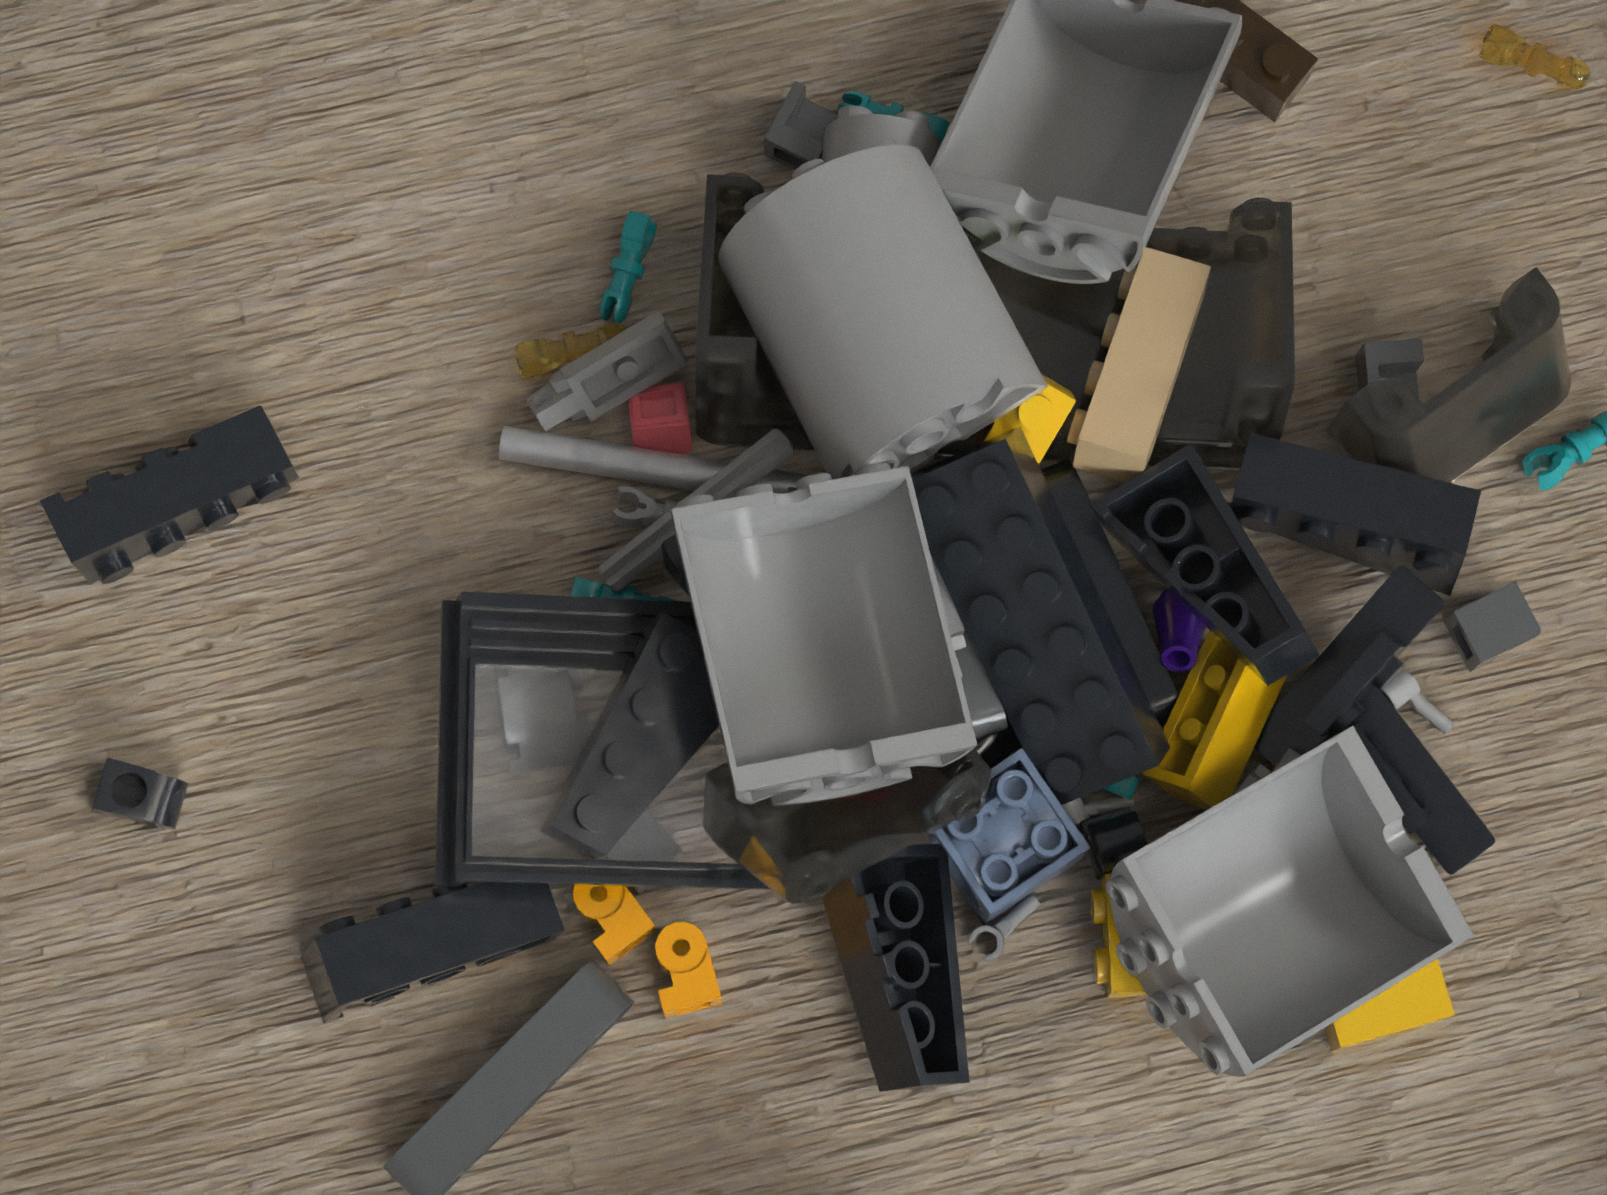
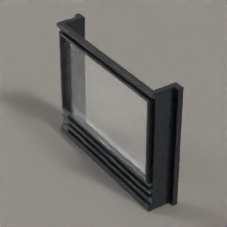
[435,592,813,896]

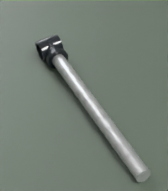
[499,426,810,494]

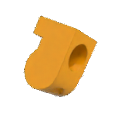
[573,884,657,967]
[655,922,723,1019]

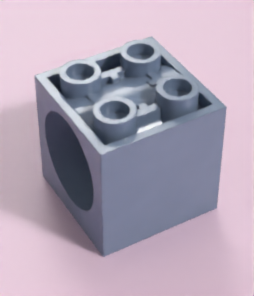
[918,748,1090,926]

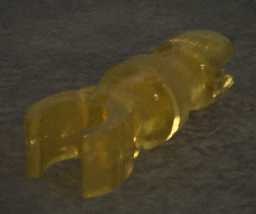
[1479,24,1591,90]
[515,323,626,378]

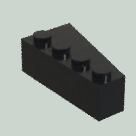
[40,405,299,584]
[1231,433,1481,596]
[1089,444,1319,686]
[540,612,719,860]
[809,844,970,1092]
[301,882,565,1024]

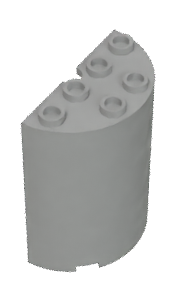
[930,0,1242,284]
[718,139,1048,479]
[670,463,977,806]
[1106,726,1474,1077]

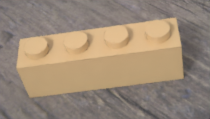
[1067,247,1211,483]

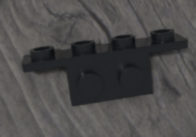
[1254,566,1444,766]
[1349,685,1495,875]

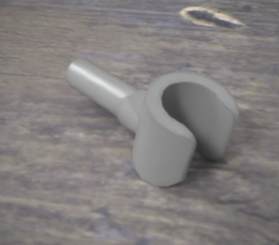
[1381,672,1454,734]
[1061,796,1134,825]
[968,894,1041,961]

